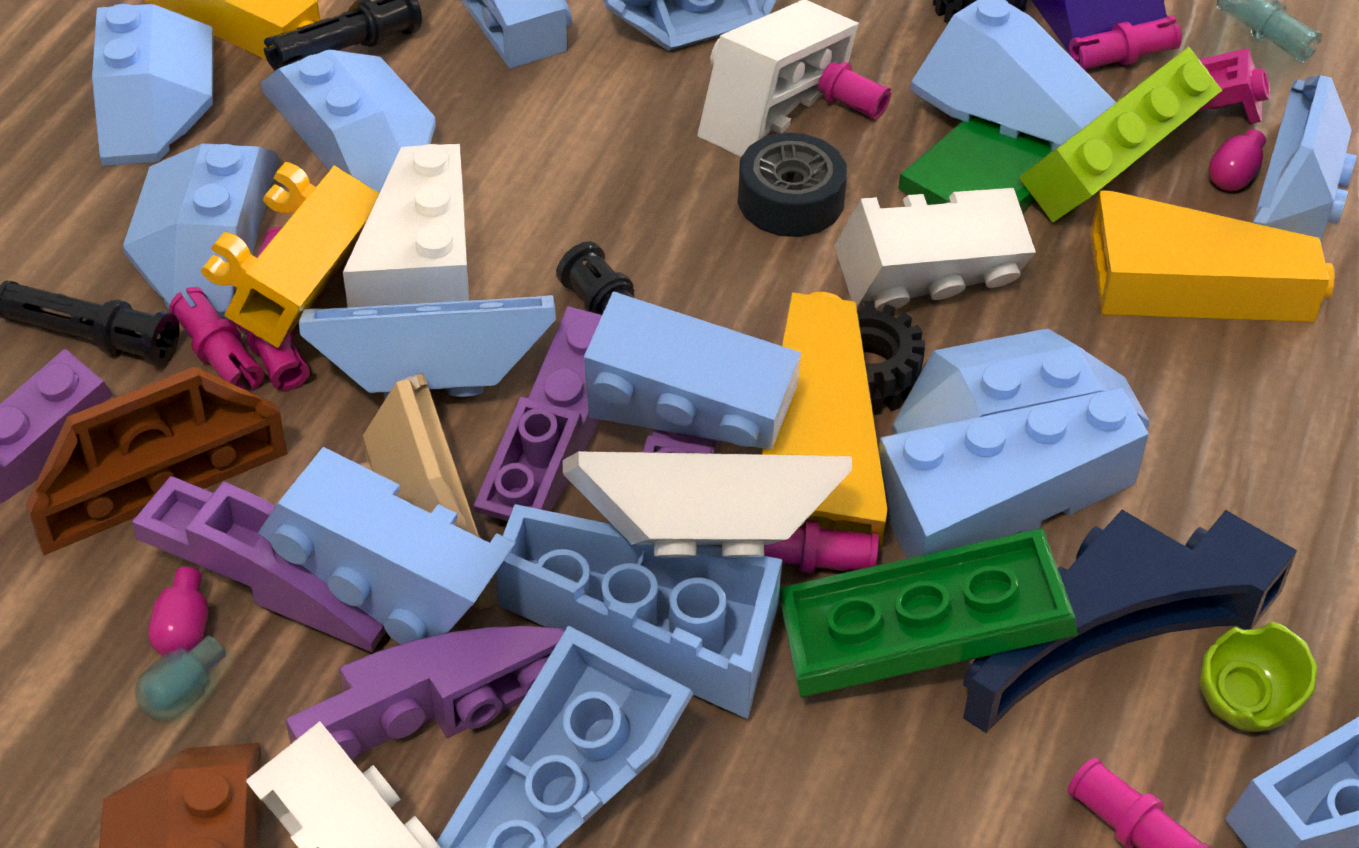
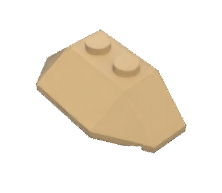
[359,373,492,610]

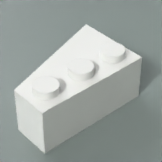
[246,721,441,848]

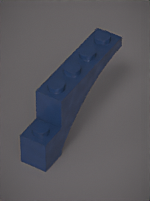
[963,510,1297,733]

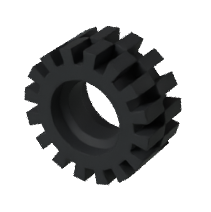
[857,301,925,415]

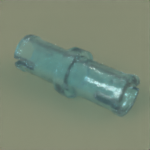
[1216,0,1322,62]

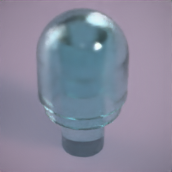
[135,636,226,720]

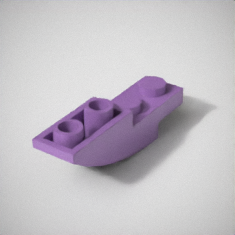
[474,306,602,521]
[0,349,112,504]
[132,476,386,652]
[285,626,564,761]

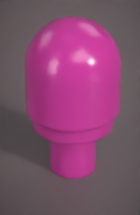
[1208,129,1266,191]
[148,567,209,660]

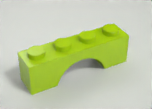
[1018,46,1222,222]

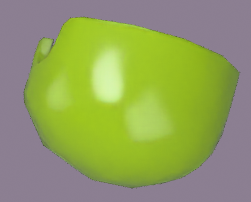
[1199,622,1317,732]

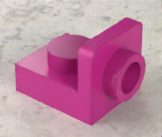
[1197,48,1270,124]

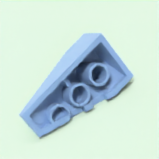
[910,0,1116,151]
[437,625,693,848]

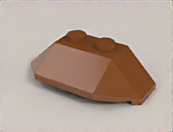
[26,367,287,555]
[99,743,261,848]

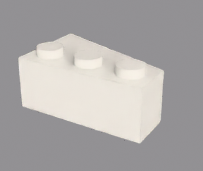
[697,0,859,157]
[343,144,469,307]
[834,188,1036,312]

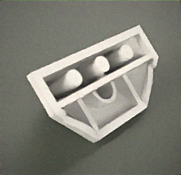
[563,451,852,558]

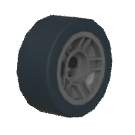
[738,132,847,237]

